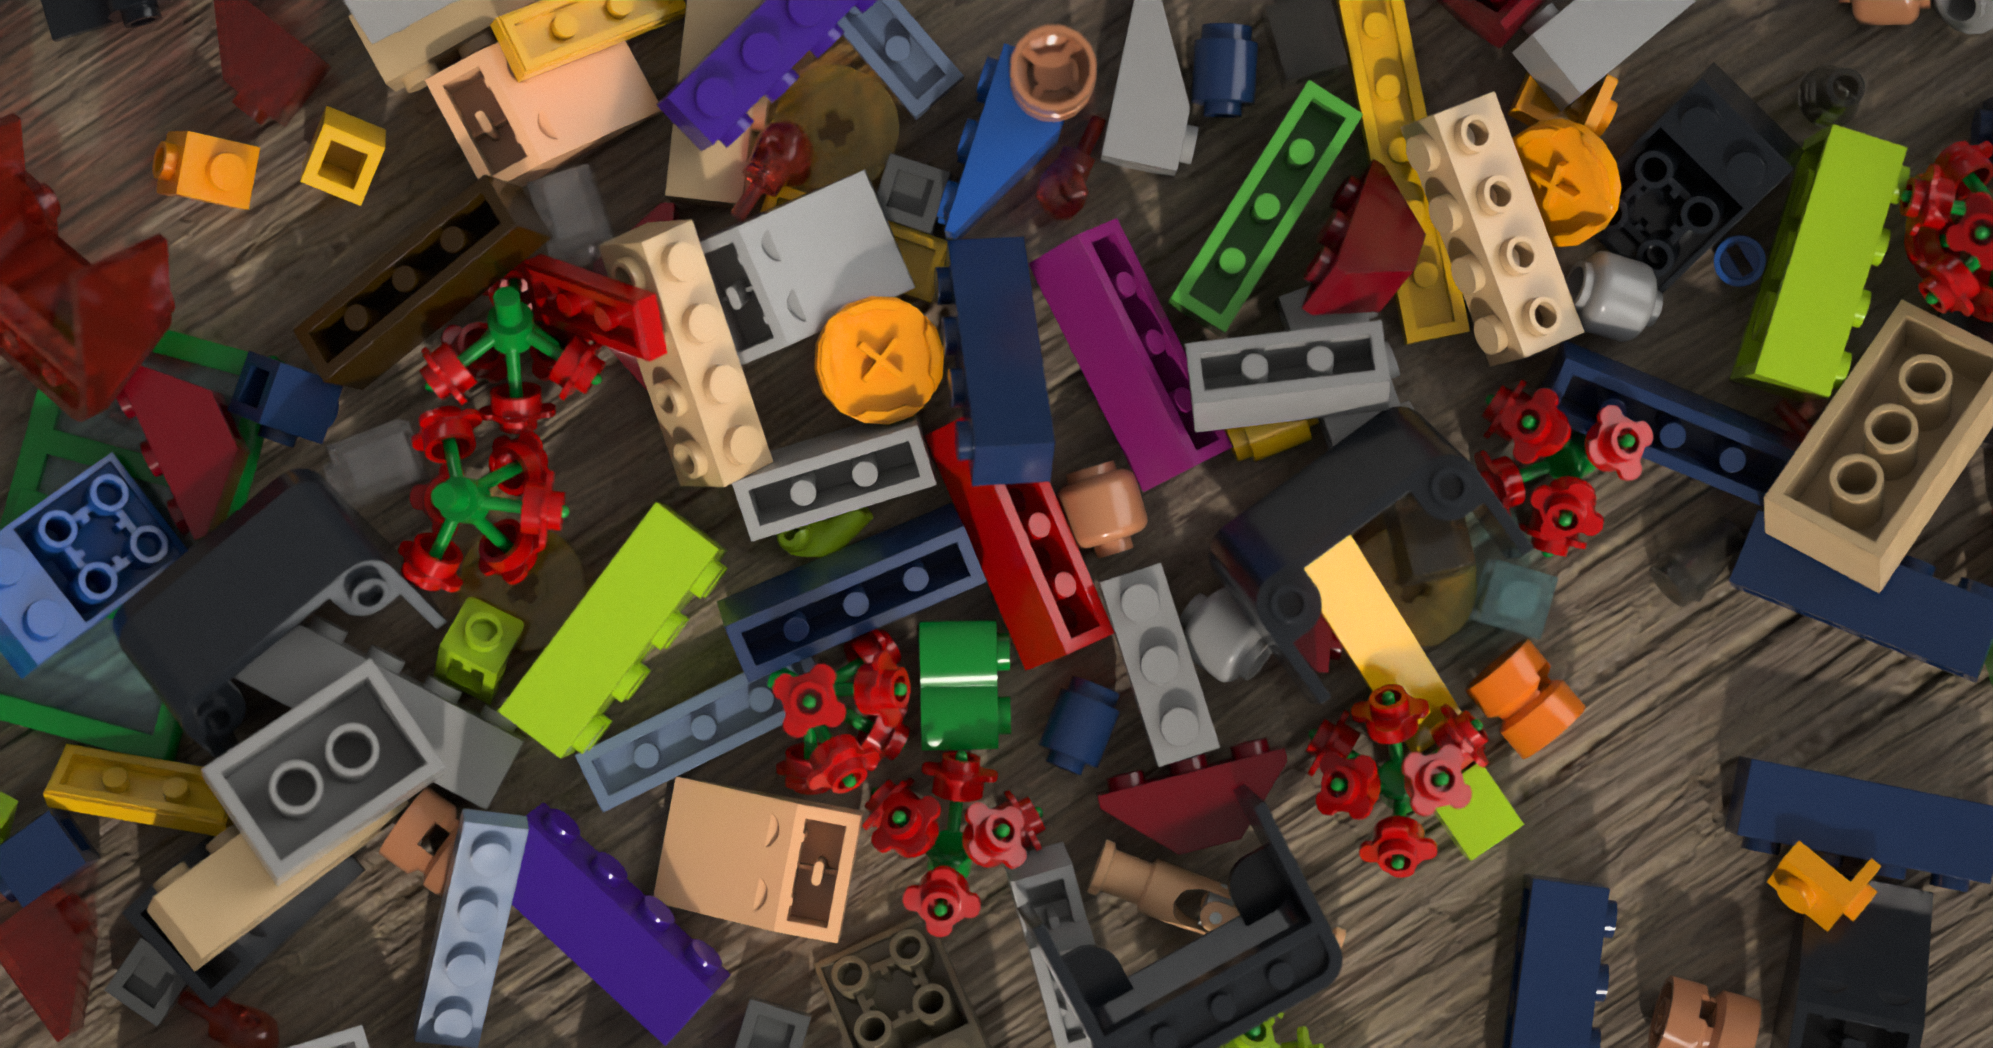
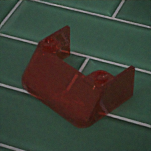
[0,113,175,422]

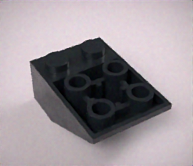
[1594,62,1804,294]
[122,835,366,1008]
[1770,873,1933,1048]

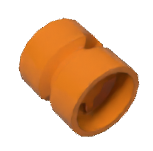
[1464,638,1586,759]

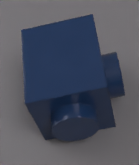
[227,350,343,448]

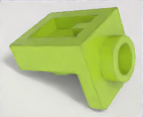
[434,597,524,704]

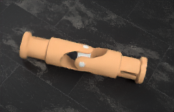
[1086,839,1346,950]

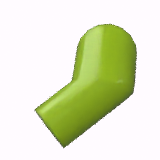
[776,506,873,558]

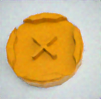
[1512,118,1622,247]
[814,296,944,425]

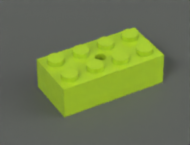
[1729,124,1910,403]
[498,502,728,759]

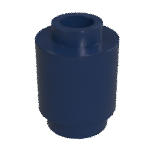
[1191,23,1258,118]
[1038,676,1120,775]

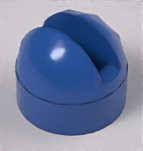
[1714,235,1766,287]

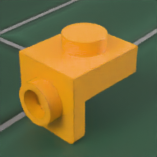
[1507,71,1618,137]
[152,131,260,210]
[1767,841,1882,932]

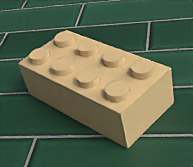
[1764,300,1993,593]

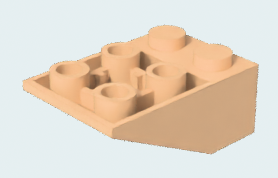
[425,41,663,187]
[653,776,864,943]

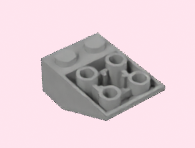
[699,169,916,365]

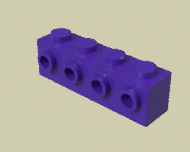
[656,0,877,151]
[512,802,731,1046]

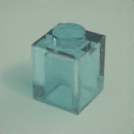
[1469,559,1558,640]

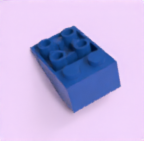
[937,43,1065,240]
[0,452,188,679]

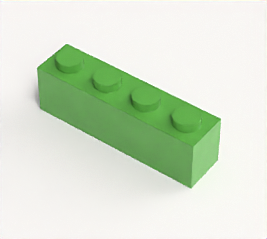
[1167,80,1364,338]

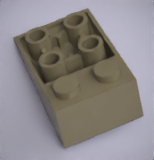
[813,915,991,1048]

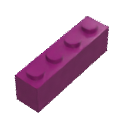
[1028,218,1233,492]

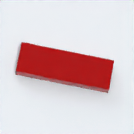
[523,254,668,362]

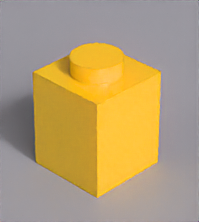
[300,105,386,206]

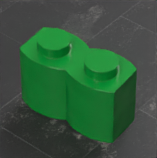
[919,619,1011,751]

